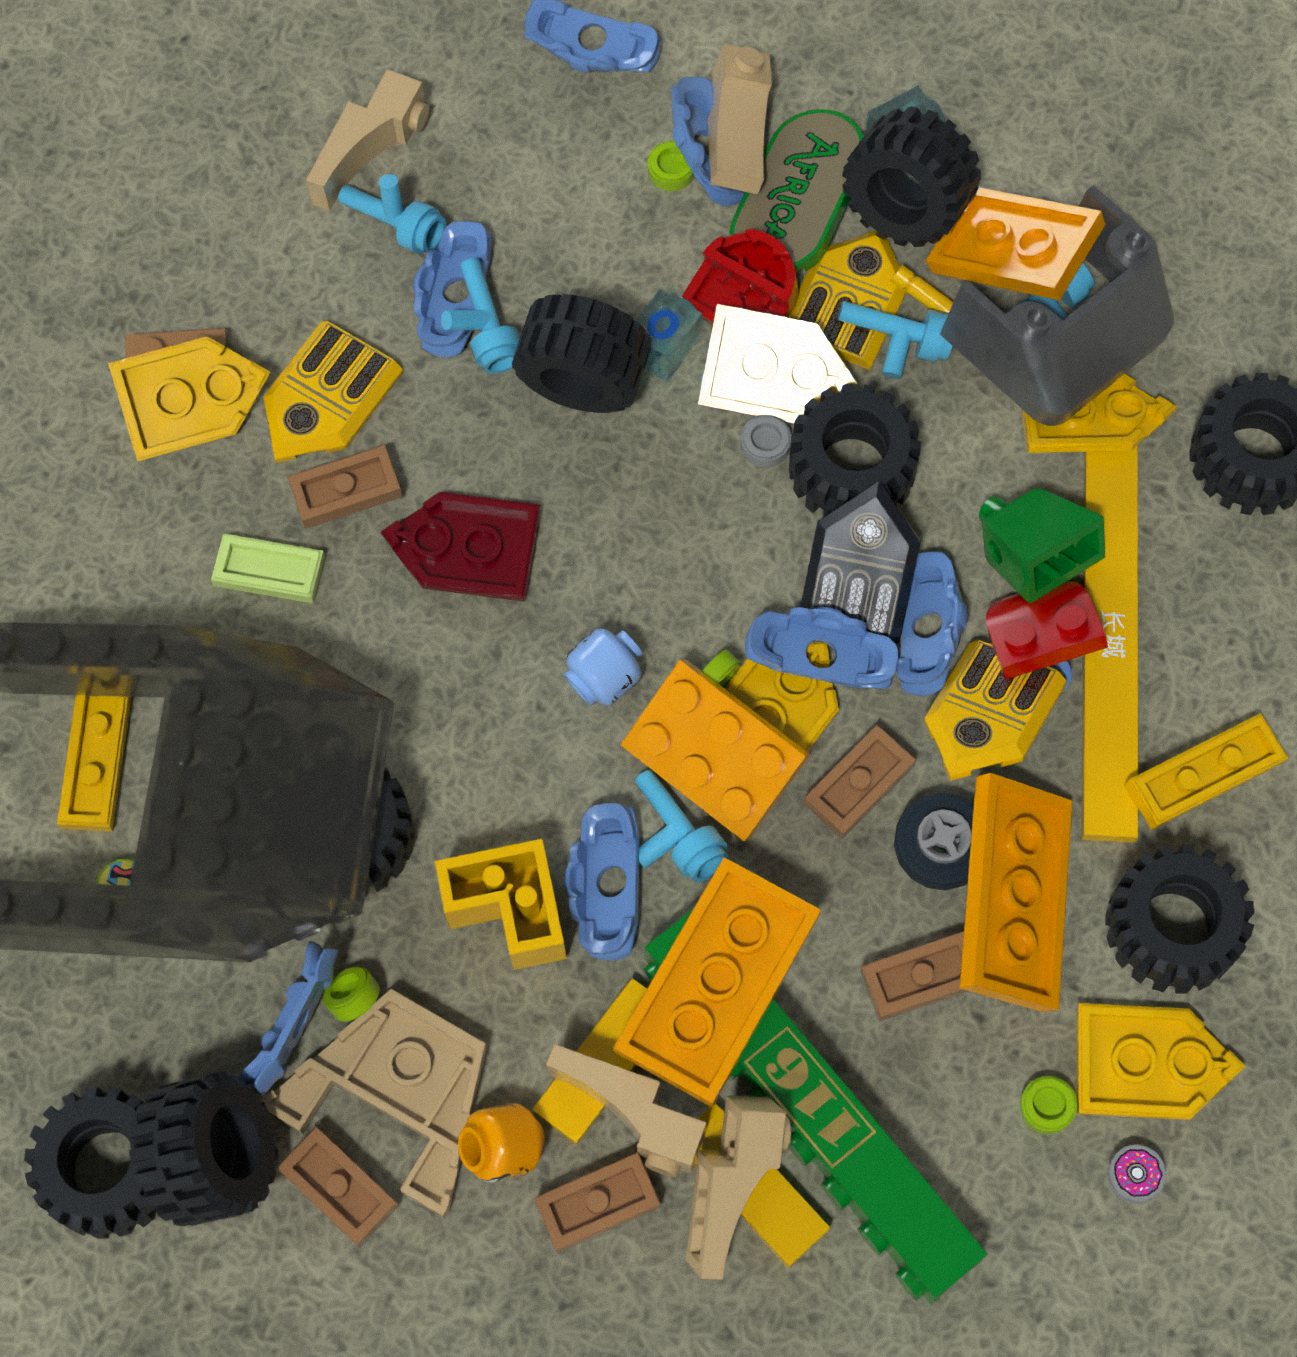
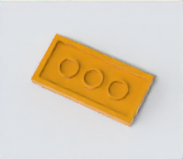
[960,773,1072,1013]
[613,857,821,1107]

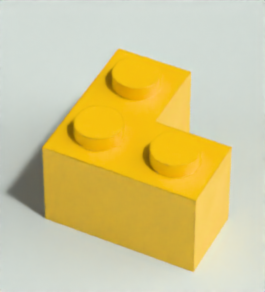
[435,839,567,970]

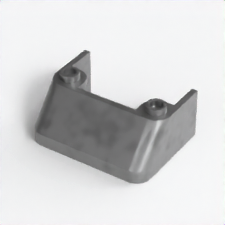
[940,186,1174,426]

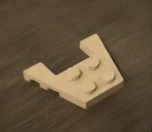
[260,989,487,1219]

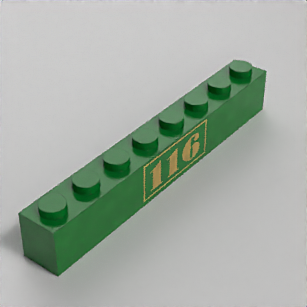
[643,908,988,1305]

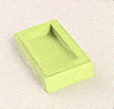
[211,533,325,604]

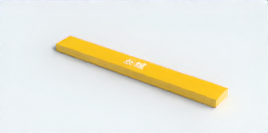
[1081,446,1138,843]

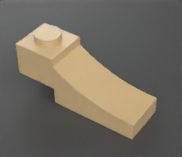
[707,43,772,195]
[306,69,429,211]
[546,1044,706,1177]
[686,1095,791,1280]

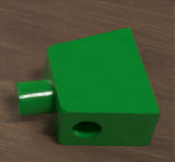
[979,488,1106,604]

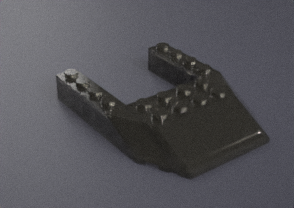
[0,622,394,963]

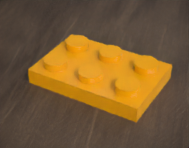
[926,187,1106,301]
[620,659,811,842]

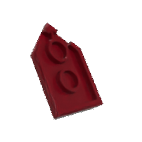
[380,492,541,602]

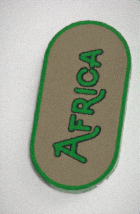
[730,109,863,272]

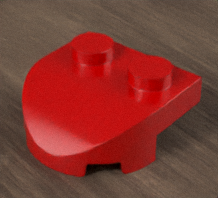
[678,229,798,326]
[986,581,1108,680]

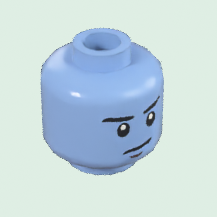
[563,628,643,706]

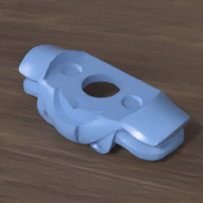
[524,0,661,73]
[671,77,744,206]
[413,221,492,358]
[896,552,968,696]
[745,607,898,689]
[563,803,639,961]
[240,941,339,1097]

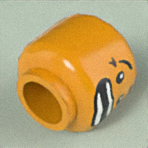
[458,1103,545,1182]

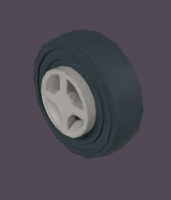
[894,793,974,891]

